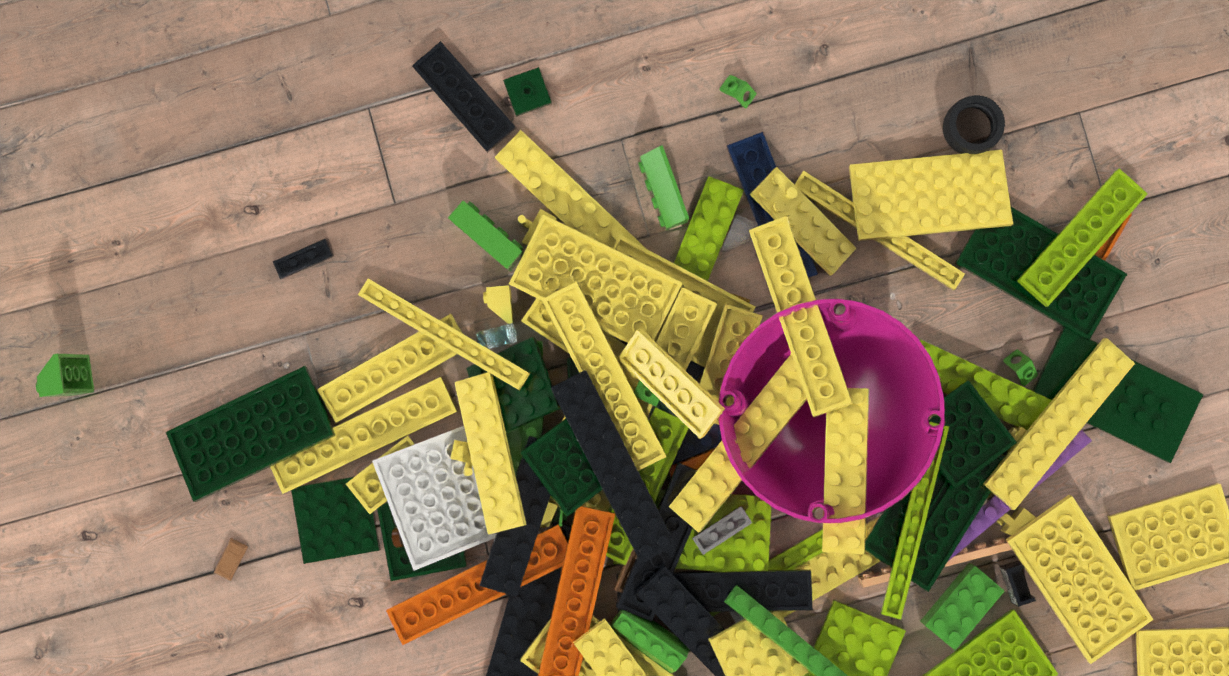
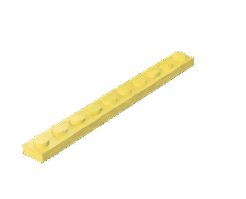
[794,171,965,290]
[358,279,530,391]

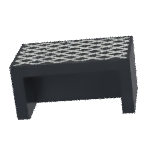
[999,561,1036,607]

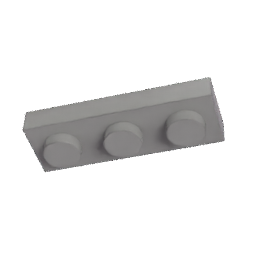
[692,506,752,555]

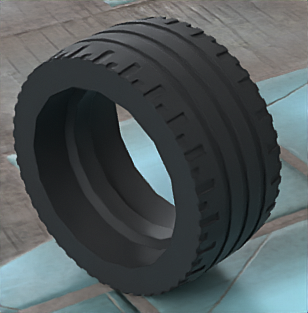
[943,95,1005,154]

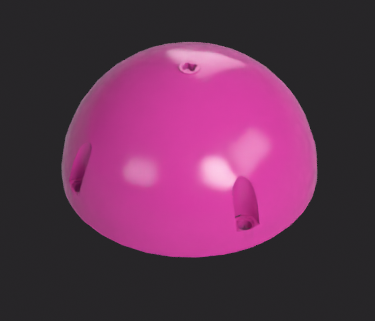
[719,299,945,523]

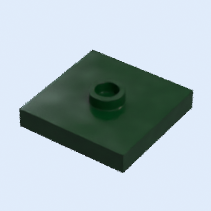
[503,67,552,117]

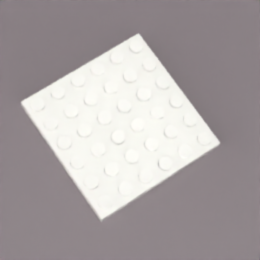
[372,426,496,570]

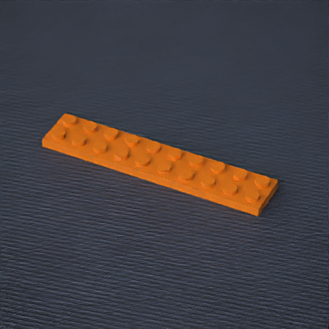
[538,506,615,676]
[386,524,568,645]

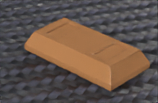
[213,538,248,581]

